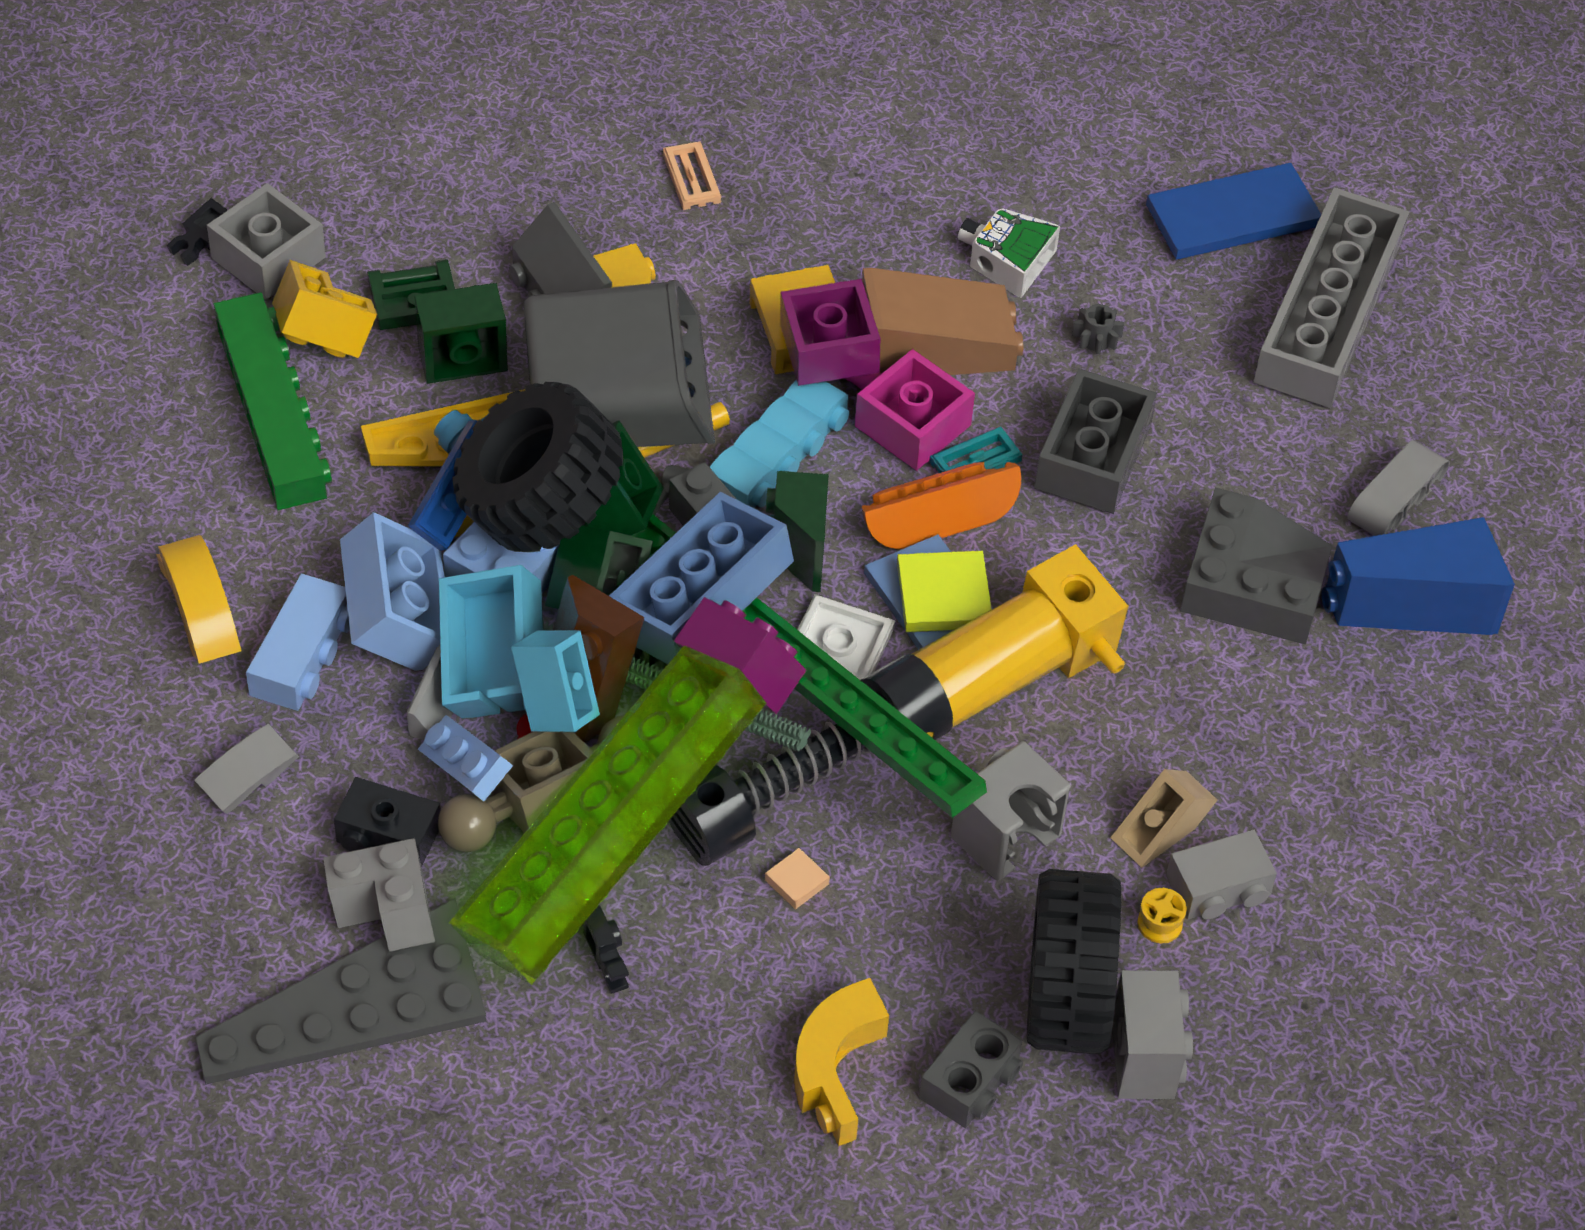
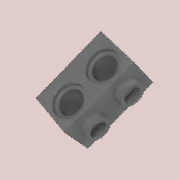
[919,1010,1023,1128]

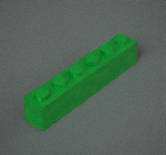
[213,292,332,511]

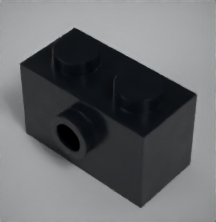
[334,777,441,867]

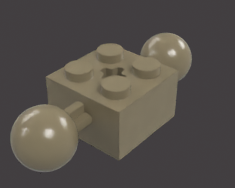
[438,715,655,852]

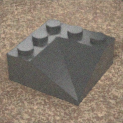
[1180,487,1333,645]

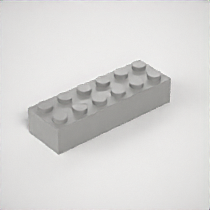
[1253,187,1410,408]

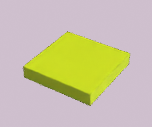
[897,551,992,632]

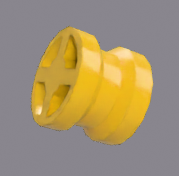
[1137,887,1187,944]

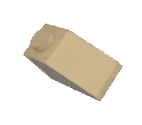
[1111,769,1218,868]

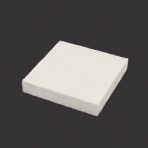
[798,594,895,680]

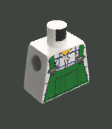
[958,209,1060,298]

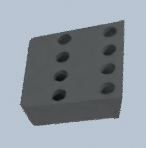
[524,280,715,447]

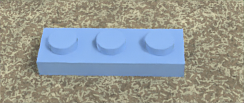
[418,715,513,801]

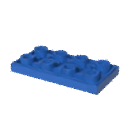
[1146,163,1322,260]

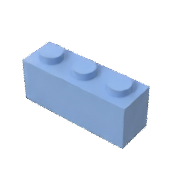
[246,573,350,711]

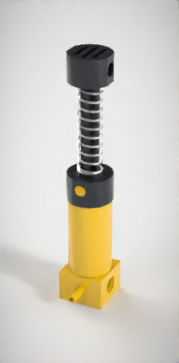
[662,544,1129,866]

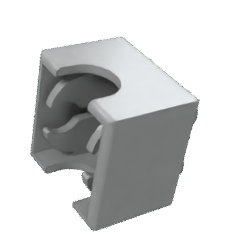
[950,741,1070,881]

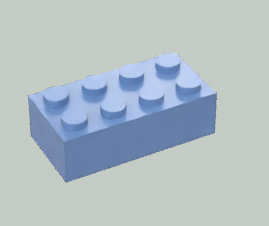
[609,492,794,671]

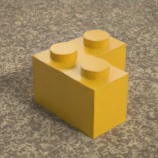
[272,260,377,358]

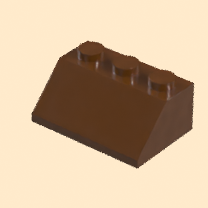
[553,575,645,743]

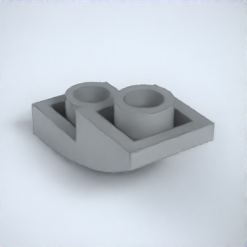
[194,724,299,814]

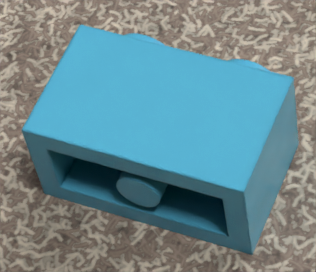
[511,630,600,732]

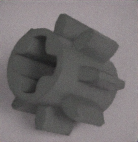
[1072,304,1124,354]

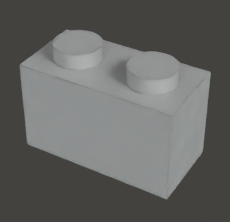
[1166,830,1277,920]

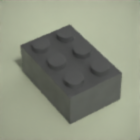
[1034,368,1157,514]

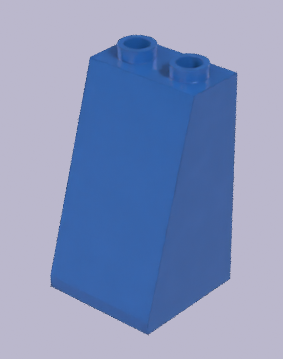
[1321,517,1515,635]

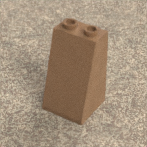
[862,268,1024,375]

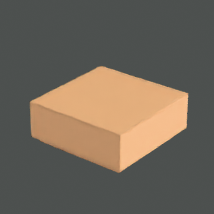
[765,848,830,910]

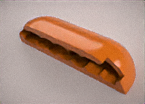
[862,462,1021,549]

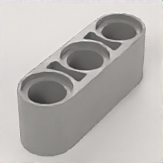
[1347,439,1450,536]

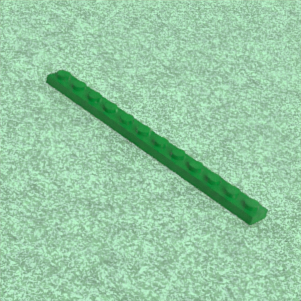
[631,514,987,818]

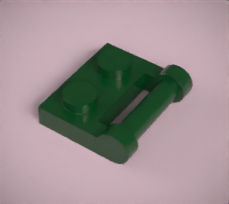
[367,259,455,330]

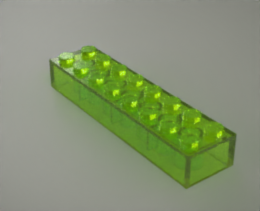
[449,645,767,985]

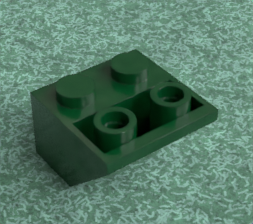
[545,525,653,609]

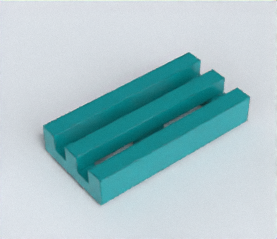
[929,426,1023,473]

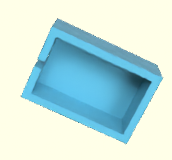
[439,565,543,718]

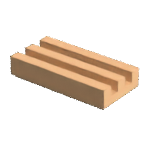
[663,141,721,210]

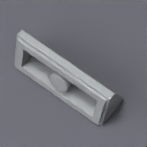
[407,645,453,740]

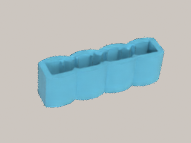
[710,380,849,508]

